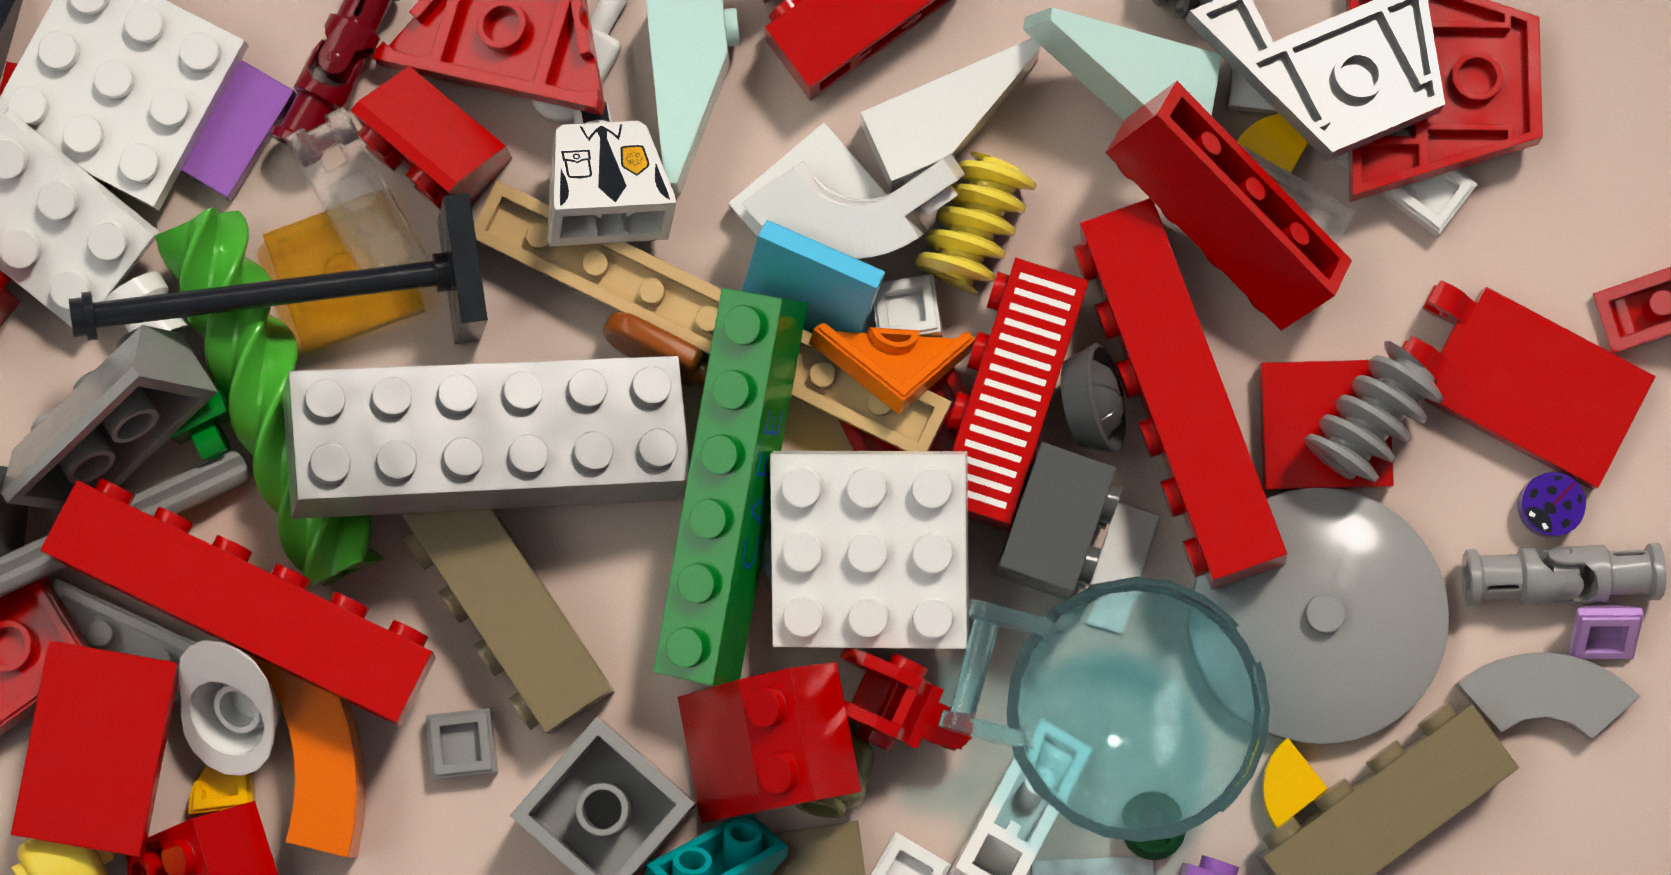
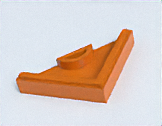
[809,323,975,414]

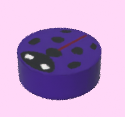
[1518,472,1586,538]

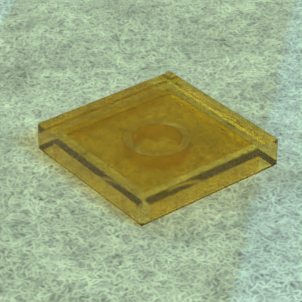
[262,191,426,355]

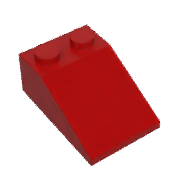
[677,662,862,823]

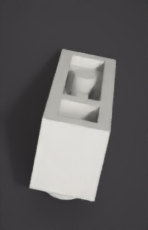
[861,38,1040,193]
[948,718,1091,875]

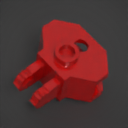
[839,648,973,752]

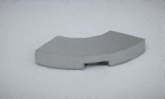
[1454,652,1640,739]

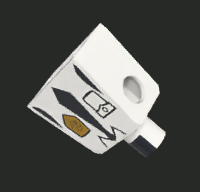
[548,101,676,247]

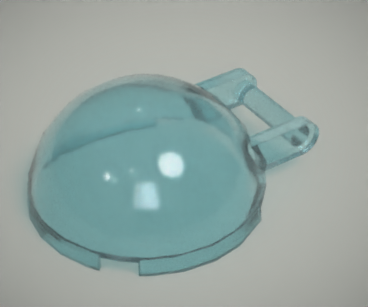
[938,577,1270,842]

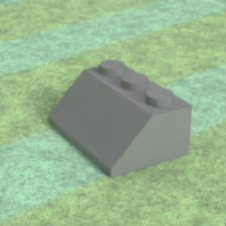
[1,325,218,510]

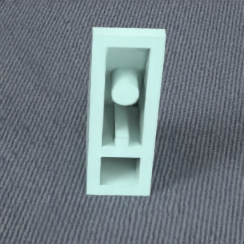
[646,0,740,195]
[1023,7,1222,121]

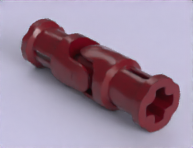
[270,0,400,160]

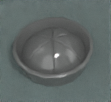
[1061,342,1126,453]

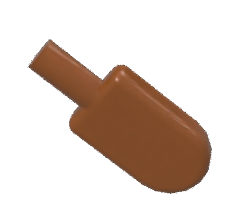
[603,312,708,387]

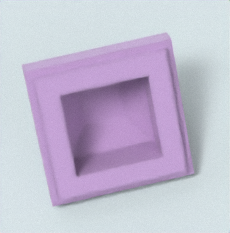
[1568,602,1644,659]

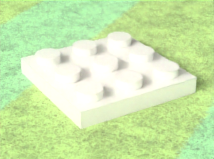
[0,0,249,211]
[770,451,969,649]

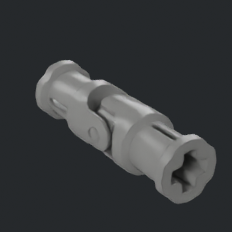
[1462,543,1666,607]

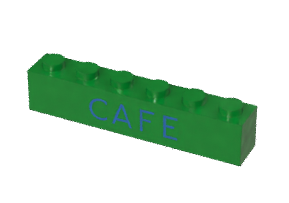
[653,288,808,686]

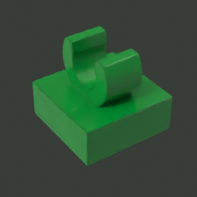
[169,388,232,461]

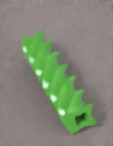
[155,207,385,588]

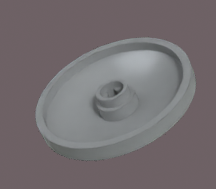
[1190,488,1449,745]

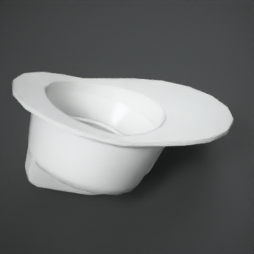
[178,640,283,776]

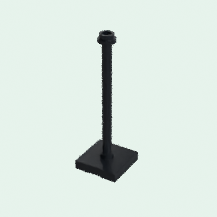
[69,193,488,345]

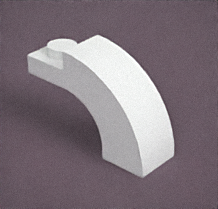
[741,153,965,259]

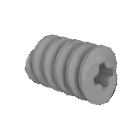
[1304,341,1445,482]

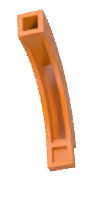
[88,577,366,858]

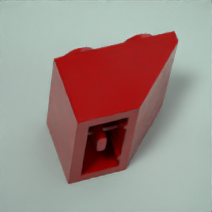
[350,66,512,211]
[125,801,278,875]

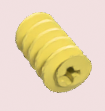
[915,151,1037,294]

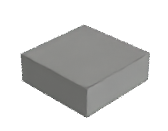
[426,708,498,780]

